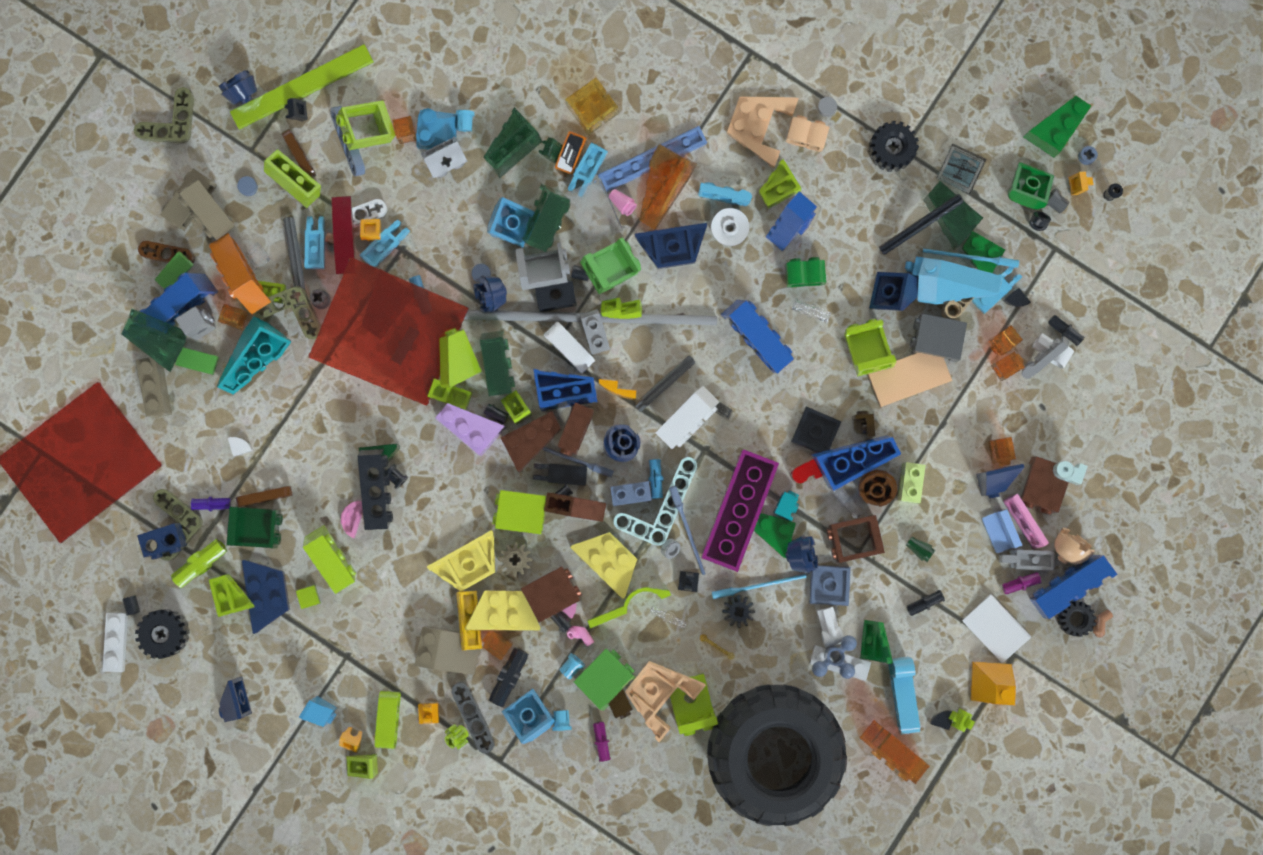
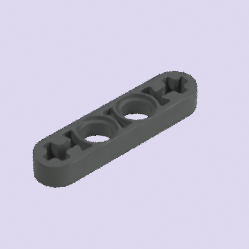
[451,682,495,754]

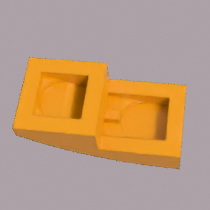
[599,379,636,400]

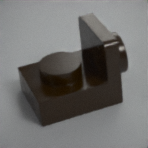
[852,411,876,438]

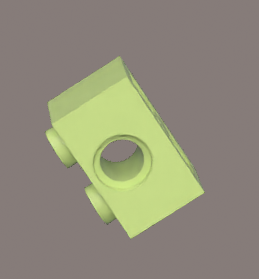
[897,462,926,504]

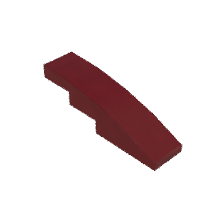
[331,196,356,274]

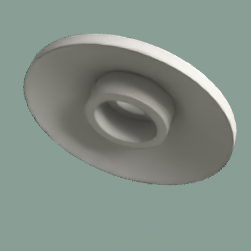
[711,208,749,246]

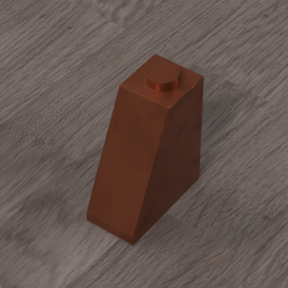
[544,492,606,522]

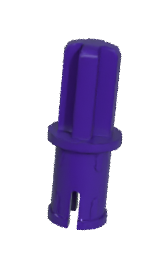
[191,496,231,512]

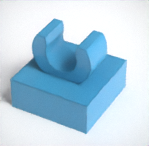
[905,256,924,278]

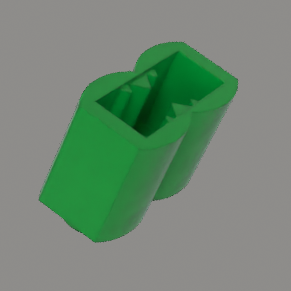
[785,257,827,288]

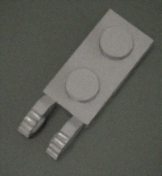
[1021,336,1069,379]

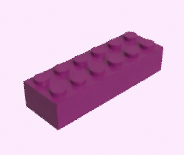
[700,449,779,572]

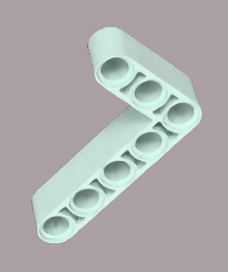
[614,457,697,546]

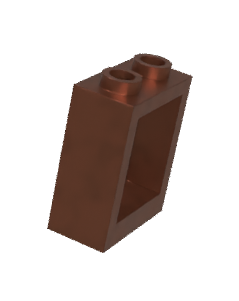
[557,403,594,457]
[826,515,885,563]

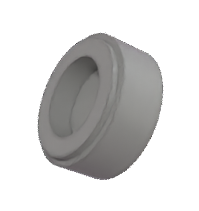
[818,97,837,117]
[661,539,680,559]

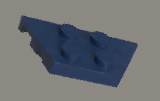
[635,223,707,269]
[242,560,290,634]

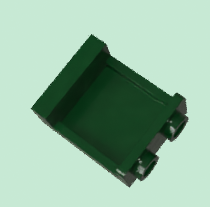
[226,507,283,549]

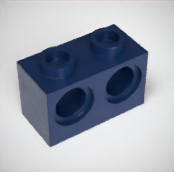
[137,523,187,560]

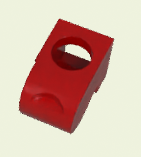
[791,459,823,484]

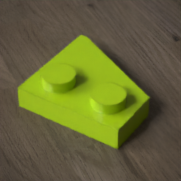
[759,159,802,209]
[209,574,254,617]

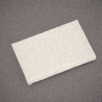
[962,594,1031,663]

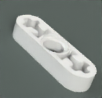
[352,199,388,228]

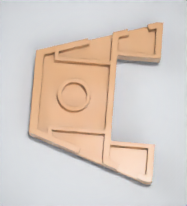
[727,97,799,168]
[625,661,706,742]

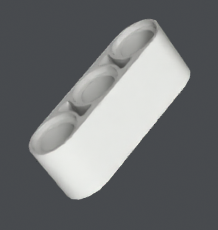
[543,321,595,374]

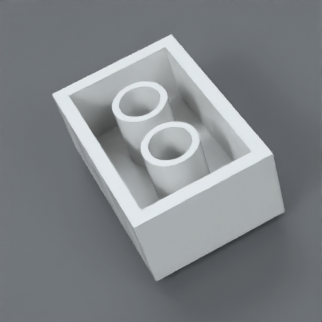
[656,386,719,449]

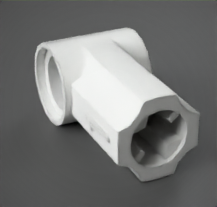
[1032,333,1074,368]
[817,607,843,648]

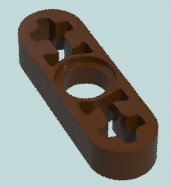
[281,128,317,178]
[138,241,195,263]
[236,486,293,507]

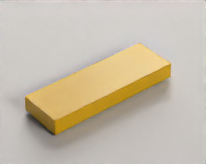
[456,591,482,651]

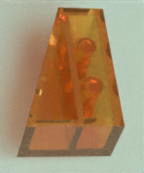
[860,720,930,784]

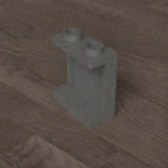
[910,314,967,362]

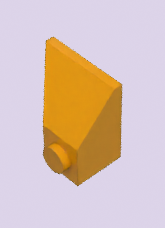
[970,661,1016,706]

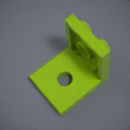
[670,673,718,736]

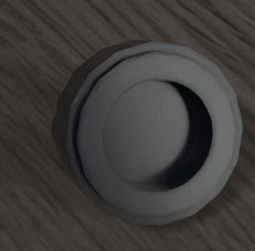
[1029,211,1051,231]

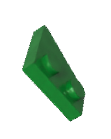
[962,231,1005,273]
[754,513,796,558]
[860,620,893,664]

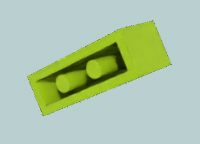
[264,149,321,208]

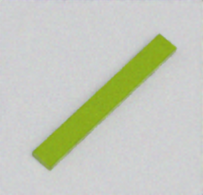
[230,44,374,130]

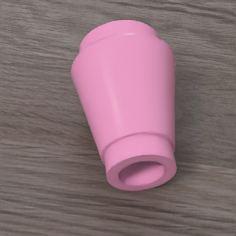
[608,189,637,216]

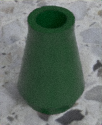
[905,536,936,562]

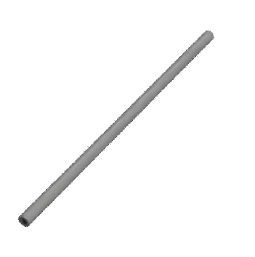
[450,310,717,325]

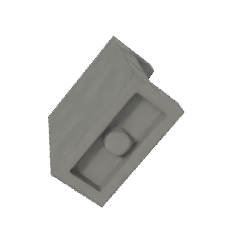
[515,242,570,290]

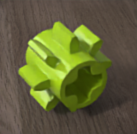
[949,708,975,732]
[444,724,468,750]

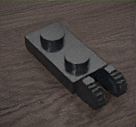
[532,463,588,486]

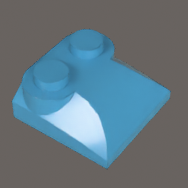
[416,108,457,150]
[487,197,536,248]
[501,689,555,744]

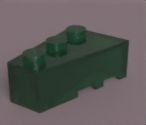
[483,107,542,178]
[923,181,983,250]
[522,183,571,252]
[121,308,187,372]
[480,330,515,396]

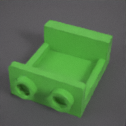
[580,237,641,295]
[574,648,636,711]

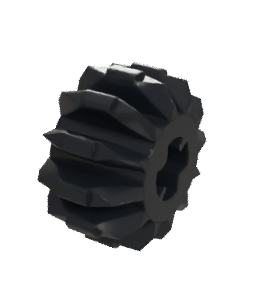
[722,595,755,628]

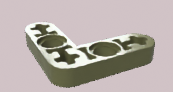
[134,87,194,143]
[253,286,322,339]
[153,489,203,561]

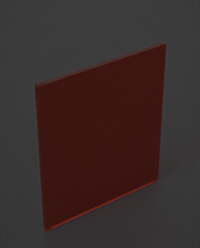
[308,257,469,406]
[0,382,162,544]

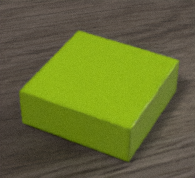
[296,585,321,609]

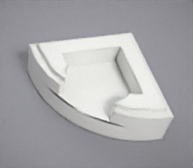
[228,437,253,457]

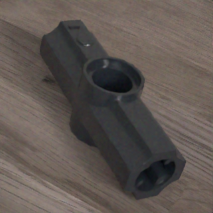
[488,647,529,707]

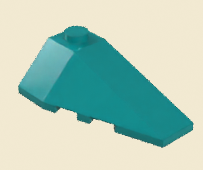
[216,316,291,395]

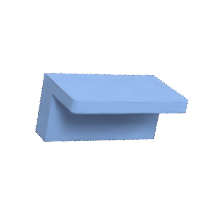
[982,509,1022,553]

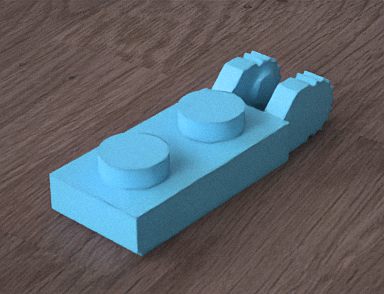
[568,142,608,197]
[698,182,752,207]
[304,216,326,269]
[360,220,410,269]
[972,267,1022,314]

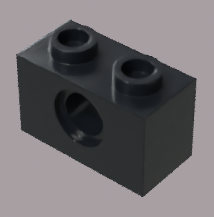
[535,279,577,312]

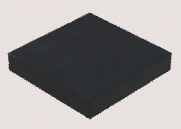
[791,406,842,453]

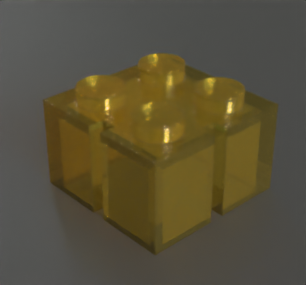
[565,77,619,136]

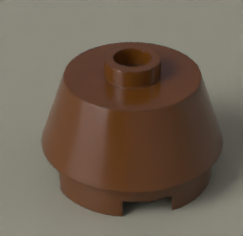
[858,469,897,507]

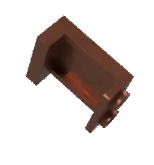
[1020,456,1069,515]
[521,566,582,623]

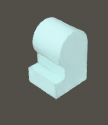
[1053,461,1088,485]

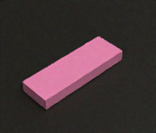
[1003,494,1049,549]

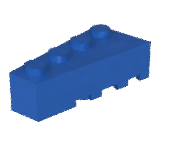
[766,191,817,252]
[720,300,794,374]
[1030,555,1118,619]

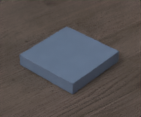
[809,565,851,606]

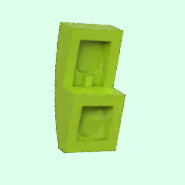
[601,297,642,319]
[428,379,473,410]

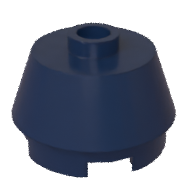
[218,70,258,105]
[473,275,507,313]
[603,424,641,462]
[786,535,818,573]

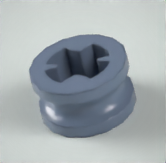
[1078,146,1098,165]

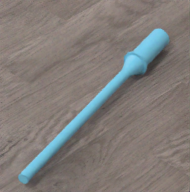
[923,248,1019,268]
[712,574,806,599]

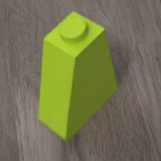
[440,328,482,388]

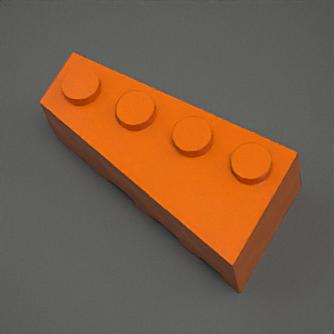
[209,233,271,314]

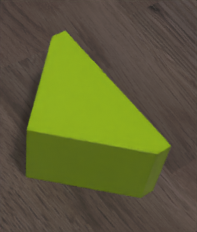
[500,390,533,425]
[346,754,378,779]

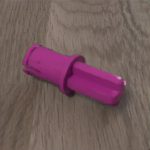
[1002,572,1042,594]
[593,721,611,762]

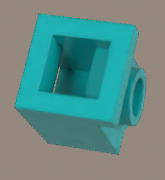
[773,490,799,521]

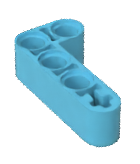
[888,656,920,735]

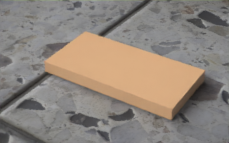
[867,353,952,408]

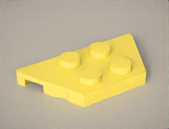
[427,530,495,591]
[570,532,637,599]
[465,591,540,631]

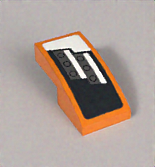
[555,131,587,175]

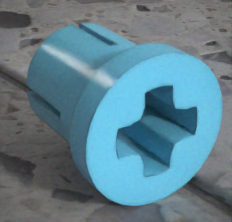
[456,110,475,132]
[559,653,585,679]
[552,710,572,731]

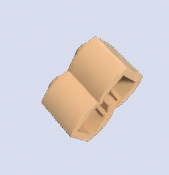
[785,115,829,152]

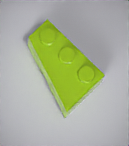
[302,525,356,594]

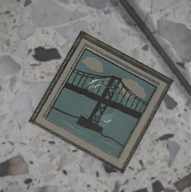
[936,143,987,194]

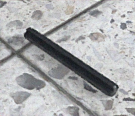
[879,194,964,255]

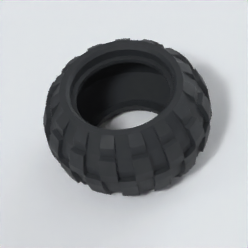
[707,684,847,827]

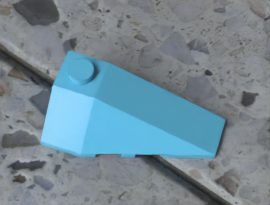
[918,258,1003,304]

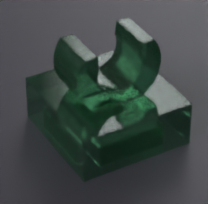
[538,137,563,163]

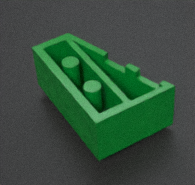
[1023,96,1091,158]

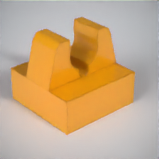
[1068,172,1094,196]
[360,219,381,242]
[418,703,439,724]
[339,727,362,753]

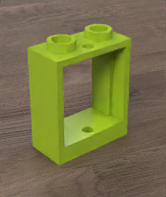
[336,100,396,151]

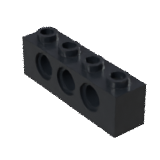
[357,449,393,530]

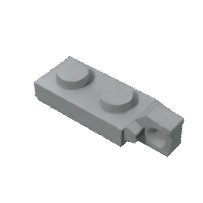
[999,550,1055,571]

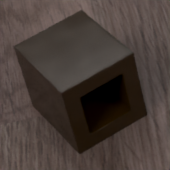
[608,688,633,719]

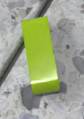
[375,691,401,749]

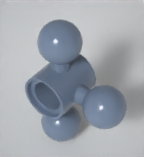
[812,635,857,679]

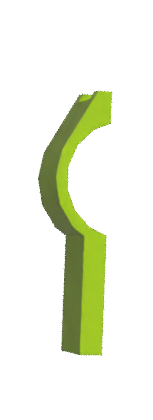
[587,587,671,628]

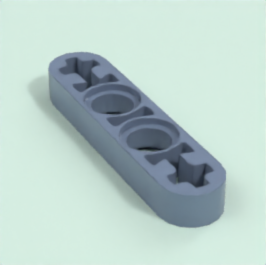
[330,106,365,177]

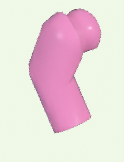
[566,626,595,647]

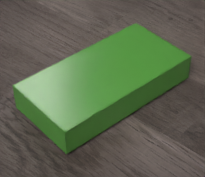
[154,252,194,289]
[175,347,219,375]

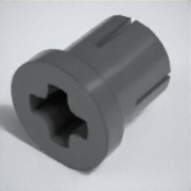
[1046,188,1070,214]
[310,289,331,309]

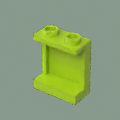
[844,319,896,377]
[492,490,546,534]

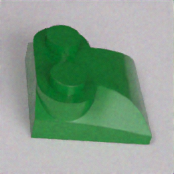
[1008,162,1054,210]

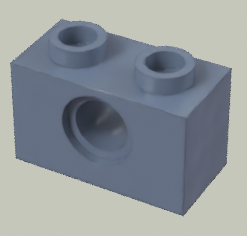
[610,481,651,506]

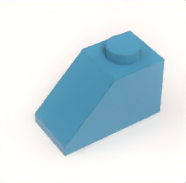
[299,696,337,727]

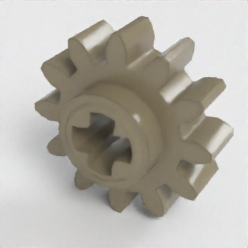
[498,542,533,577]

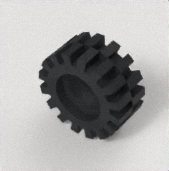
[1057,601,1097,637]

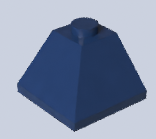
[869,272,919,311]
[976,464,1025,499]
[219,676,252,722]

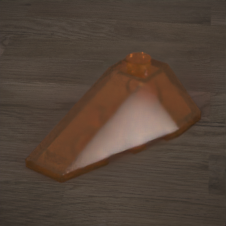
[639,144,697,230]

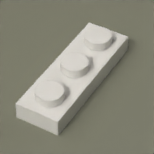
[103,613,128,672]
[809,645,871,681]

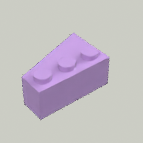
[435,403,506,457]

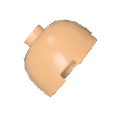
[1054,528,1095,565]

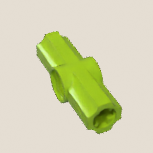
[170,538,228,588]

